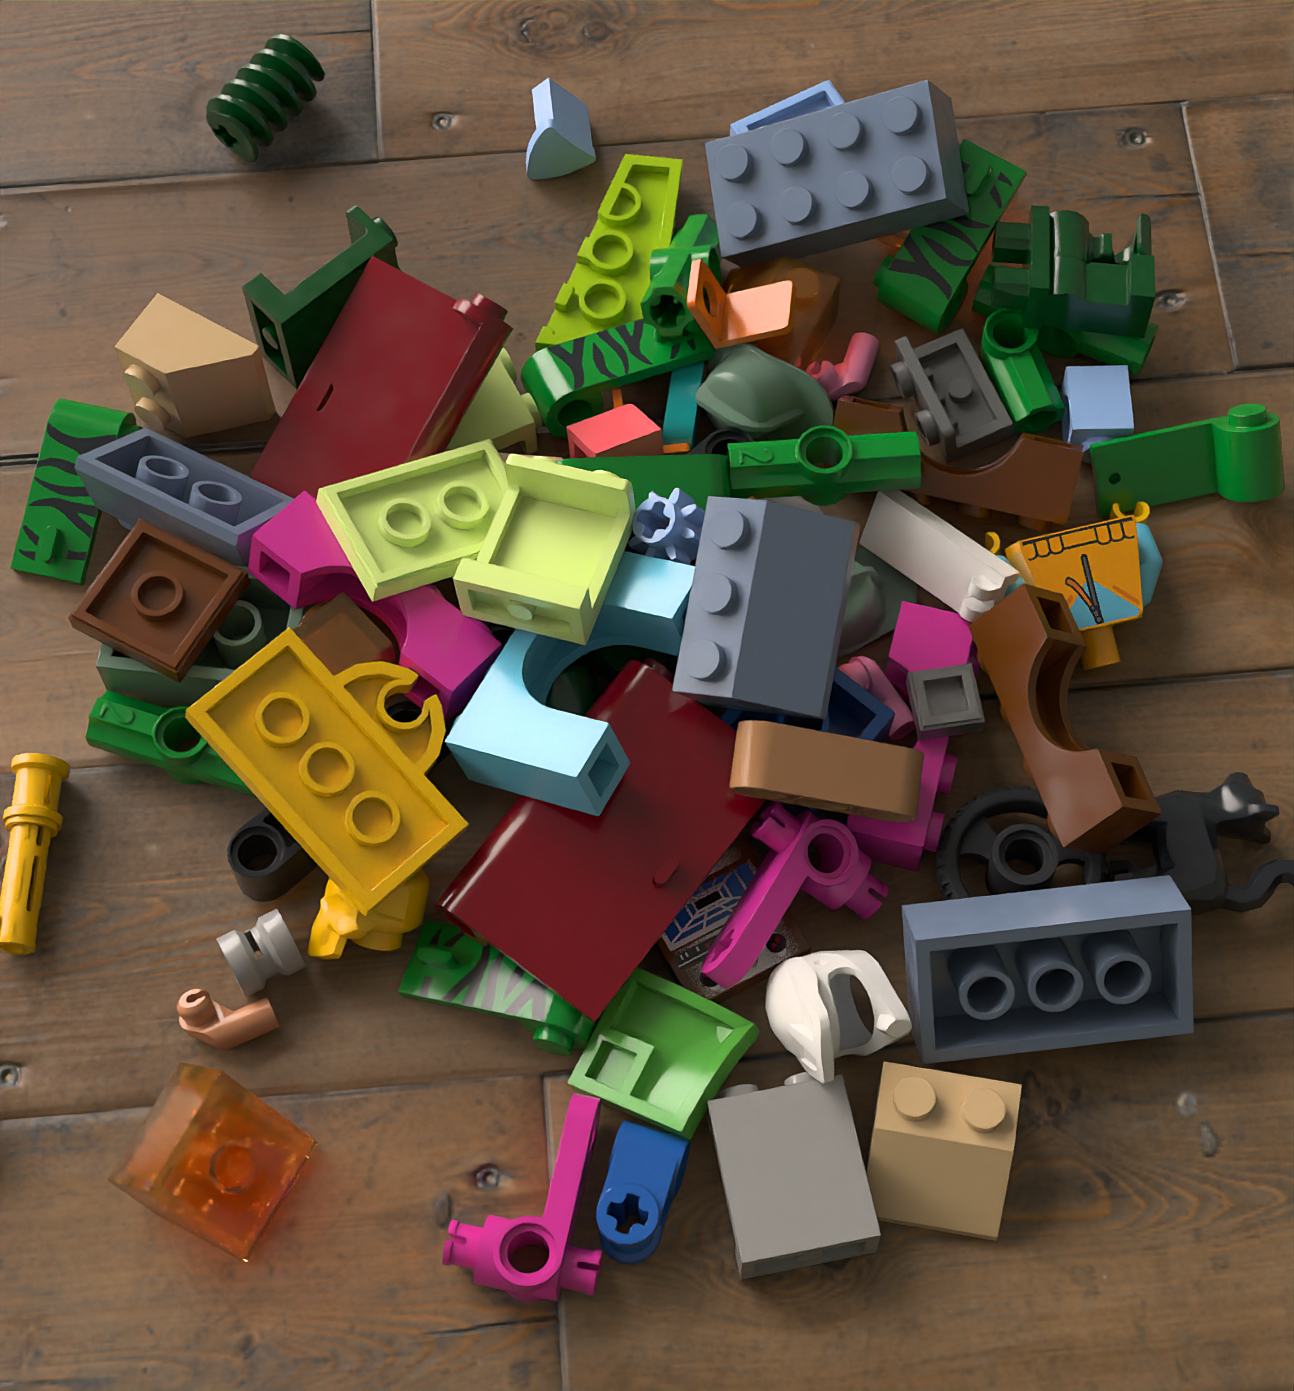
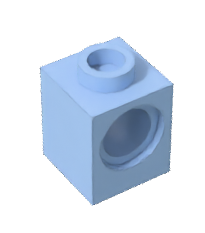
[1060,365,1134,464]

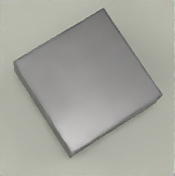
[906,663,985,740]

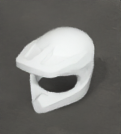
[765,950,912,1084]

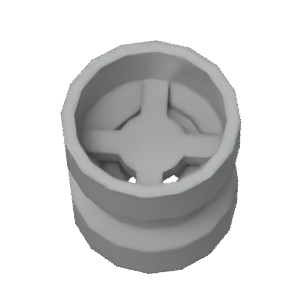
[216,909,306,997]

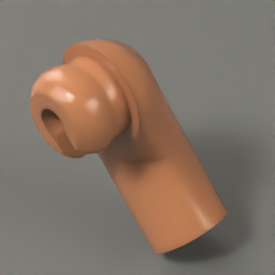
[177,989,280,1050]

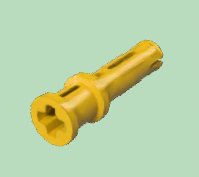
[0,753,70,955]

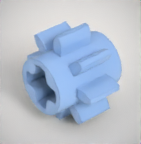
[628,488,705,565]

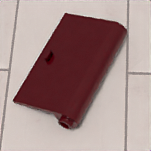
[249,256,513,500]
[434,658,766,1023]

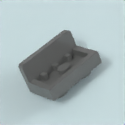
[890,328,1014,464]

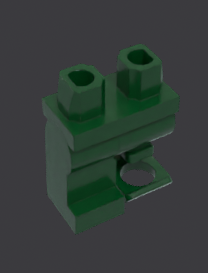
[991,205,1155,338]

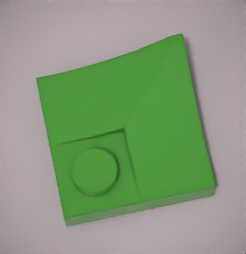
[567,968,760,1140]

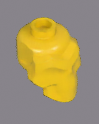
[307,869,430,960]

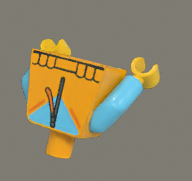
[985,502,1163,671]

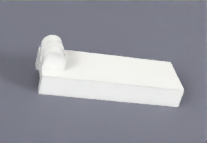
[859,490,1020,622]

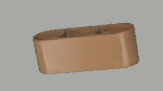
[729,720,925,822]

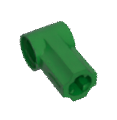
[978,308,1065,435]

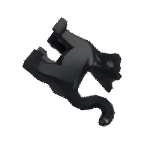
[1109,772,1294,915]

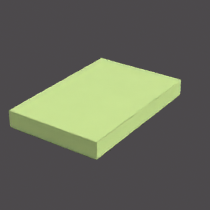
[316,439,508,602]

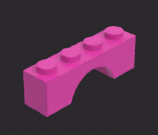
[248,490,502,724]
[846,601,980,872]

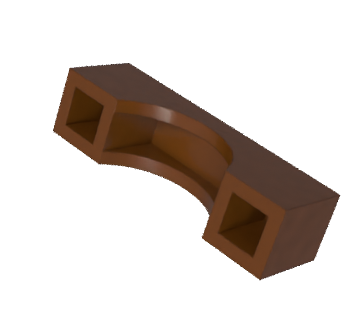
[824,395,1084,531]
[968,583,1162,854]

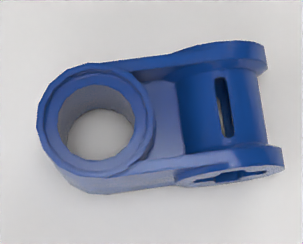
[596,1120,691,1265]

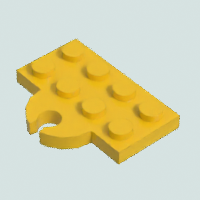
[185,627,469,917]

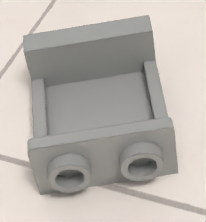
[707,1072,881,1279]

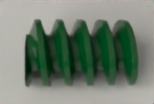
[206,34,325,162]

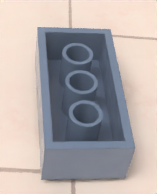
[705,80,970,271]
[902,875,1194,1064]

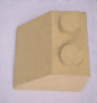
[114,293,276,438]
[866,1061,1022,1241]

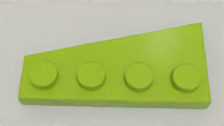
[535,154,683,352]

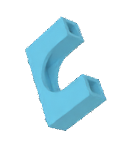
[445,551,695,816]

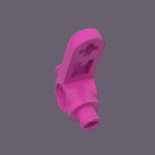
[701,801,889,989]
[442,1093,603,1302]

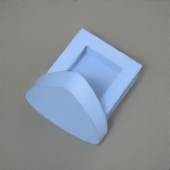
[526,78,596,180]

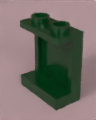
[242,205,401,389]

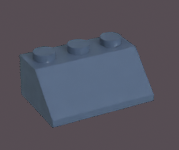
[74,428,294,566]
[672,496,860,720]

